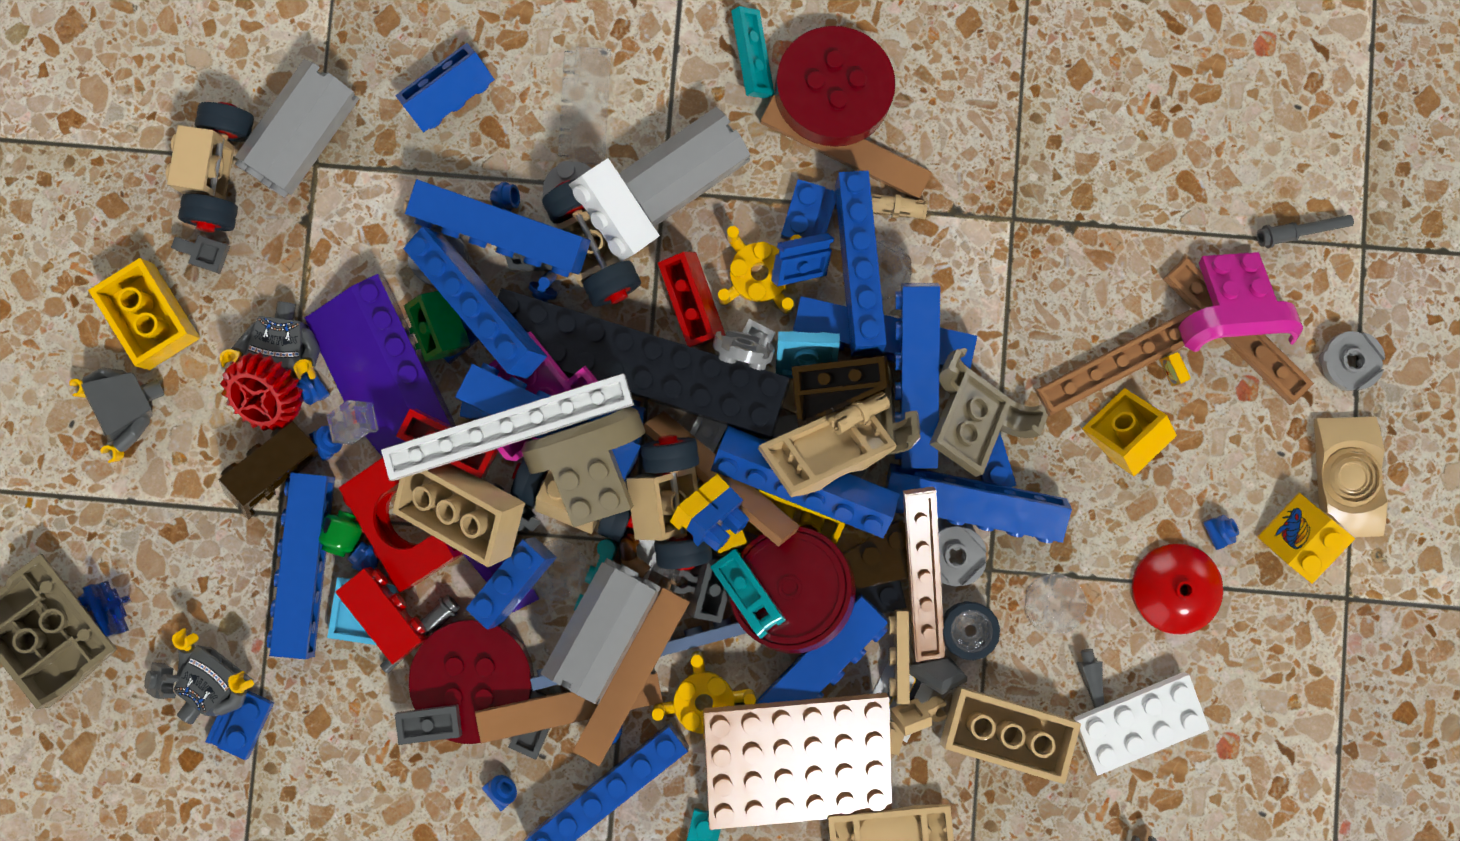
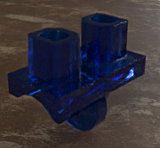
[77,581,132,637]

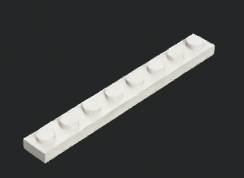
[381,373,634,481]

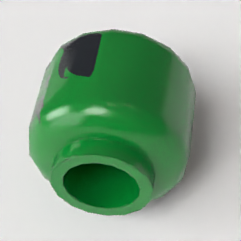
[319,510,362,557]

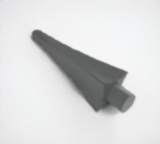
[1077,649,1104,708]

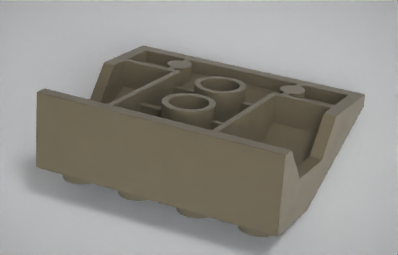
[0,554,117,709]

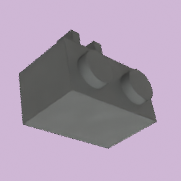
[670,555,728,623]

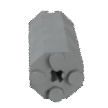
[235,59,359,198]
[619,107,750,227]
[540,558,661,705]

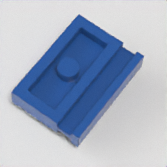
[781,179,836,240]
[771,233,834,286]
[205,691,275,760]

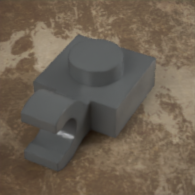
[171,235,230,274]

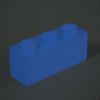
[395,43,495,133]
[466,537,557,630]

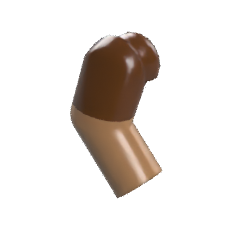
[618,533,651,579]

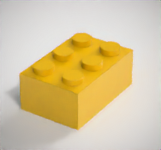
[88,258,200,370]

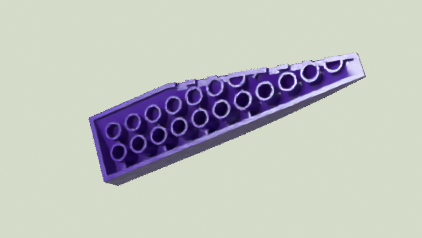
[305,274,540,613]

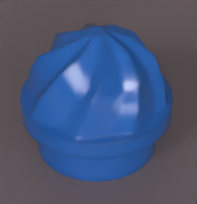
[490,182,520,212]
[347,541,379,571]

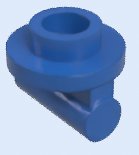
[528,271,558,302]
[296,372,330,405]
[309,426,343,461]
[1203,515,1239,550]
[482,775,517,811]

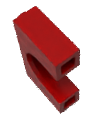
[339,457,464,592]

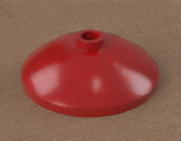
[1132,544,1223,634]

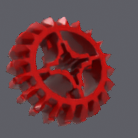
[220,352,304,431]

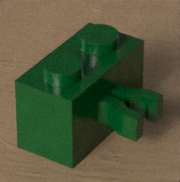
[404,291,470,362]

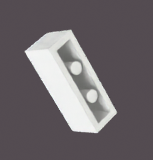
[569,158,660,262]

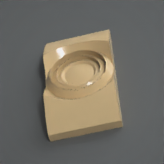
[758,400,897,497]
[1314,417,1388,537]
[828,804,954,841]

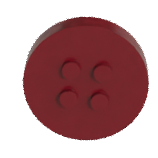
[775,26,895,147]
[729,527,856,653]
[409,619,534,744]

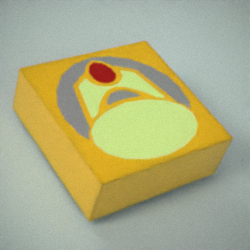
[1159,352,1191,387]

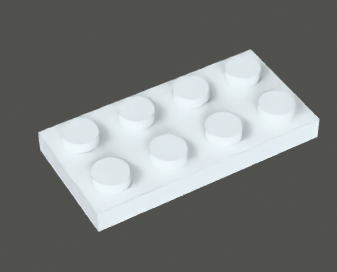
[1073,671,1209,776]

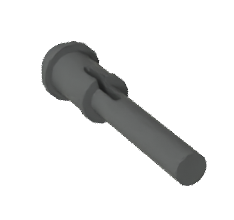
[1257,215,1354,249]
[380,595,460,673]

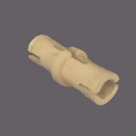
[871,193,928,220]
[829,391,890,435]

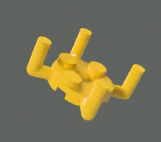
[718,226,802,314]
[652,651,756,738]

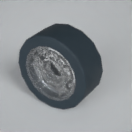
[943,601,1000,660]

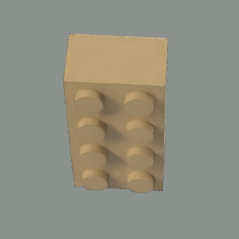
[392,463,525,567]
[939,686,1081,784]

